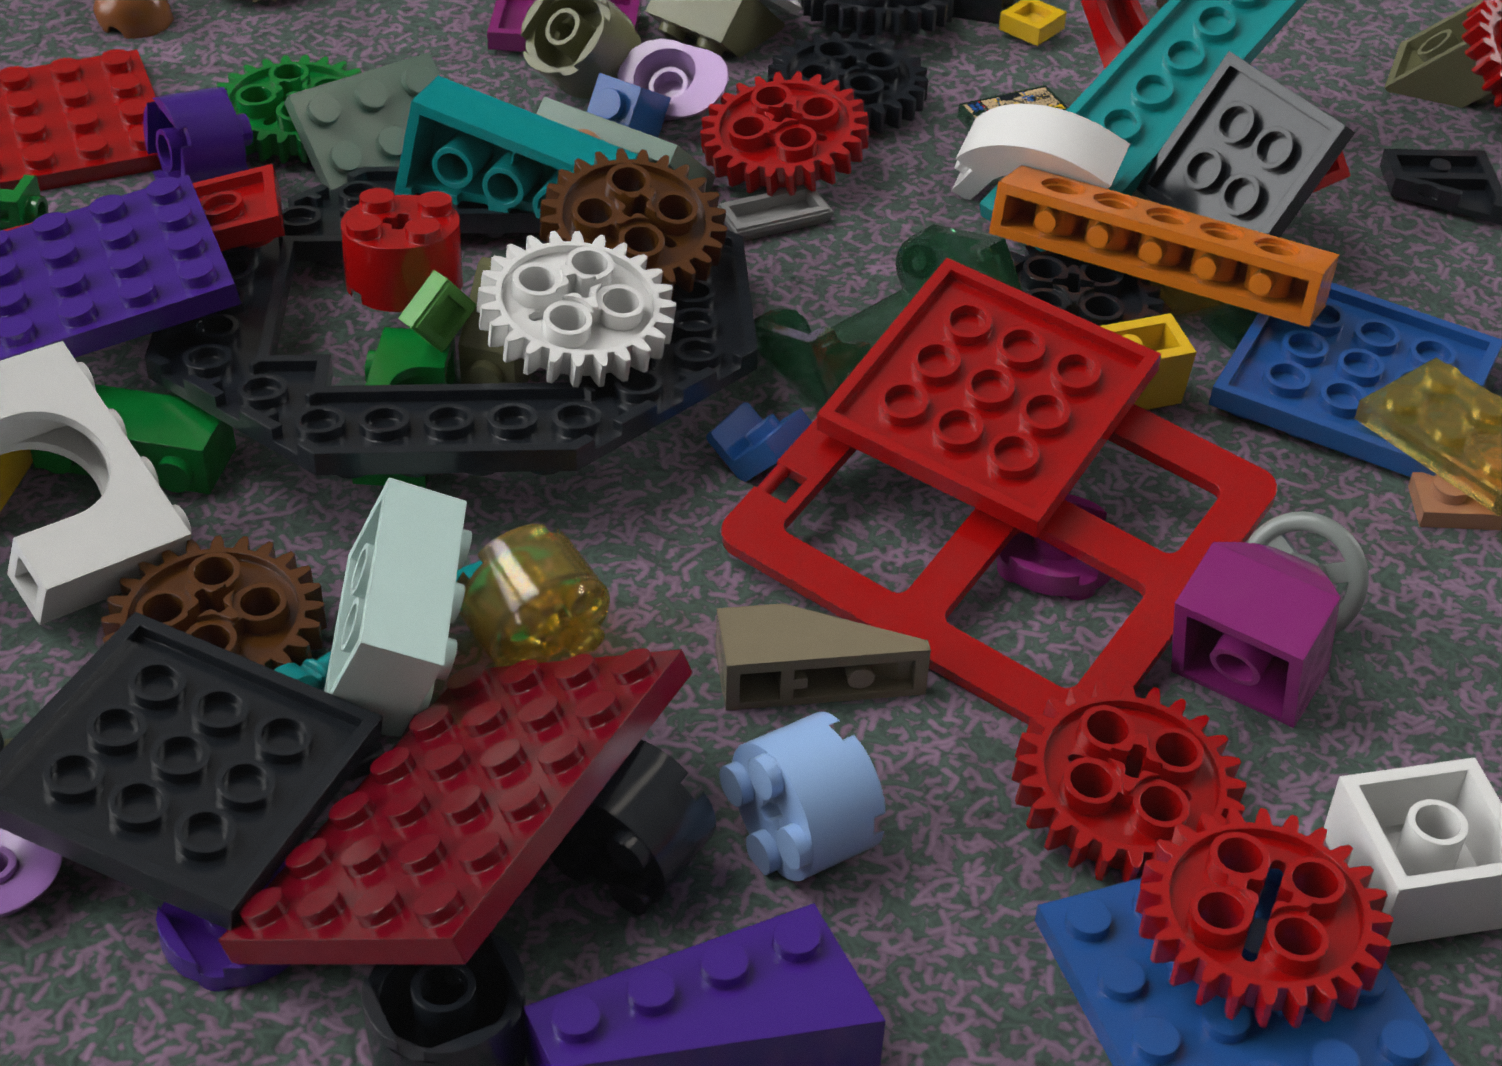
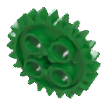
[216,54,362,164]

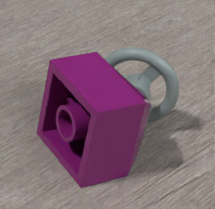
[1171,511,1369,728]

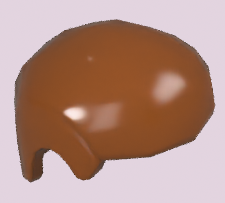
[93,0,174,39]

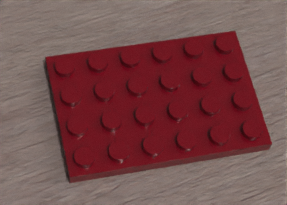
[218,648,693,965]

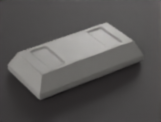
[717,185,834,241]

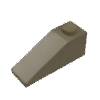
[715,603,931,710]

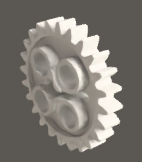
[476,231,676,387]

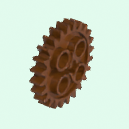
[540,148,727,300]
[101,535,327,670]

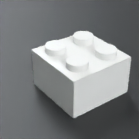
[1324,757,1502,945]

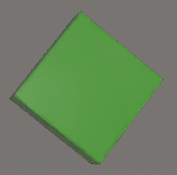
[398,270,477,353]

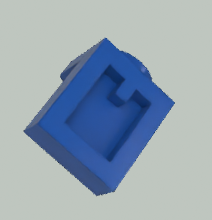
[706,402,812,482]

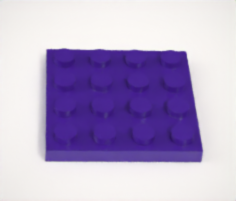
[0,175,241,361]

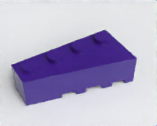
[523,903,886,1066]

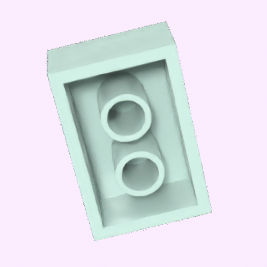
[324,477,472,737]

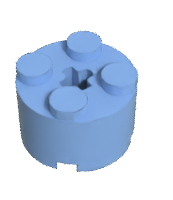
[719,712,886,881]

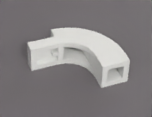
[951,104,1130,200]

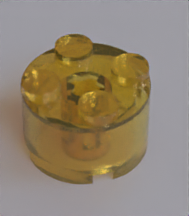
[456,524,610,667]

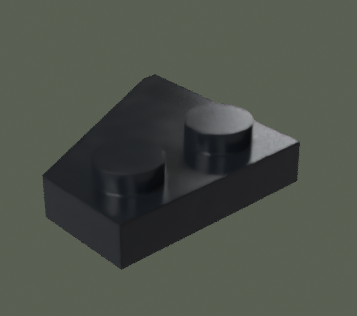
[1380,149,1502,224]

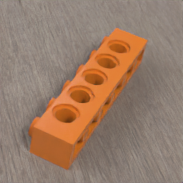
[989,165,1340,327]

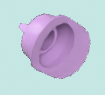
[618,38,729,121]

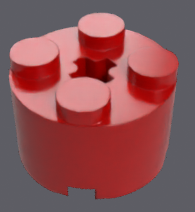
[340,188,463,312]

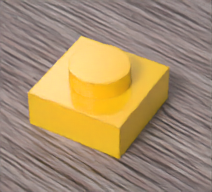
[999,0,1067,46]

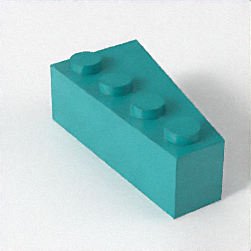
[394,75,638,218]

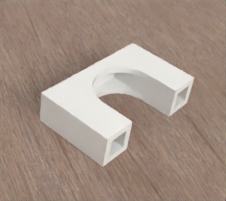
[0,341,192,625]

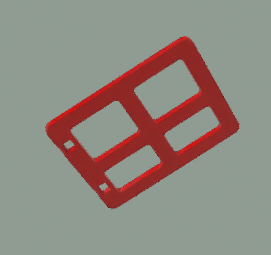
[721,404,1277,724]

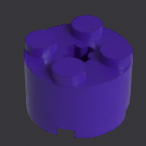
[143,87,253,183]

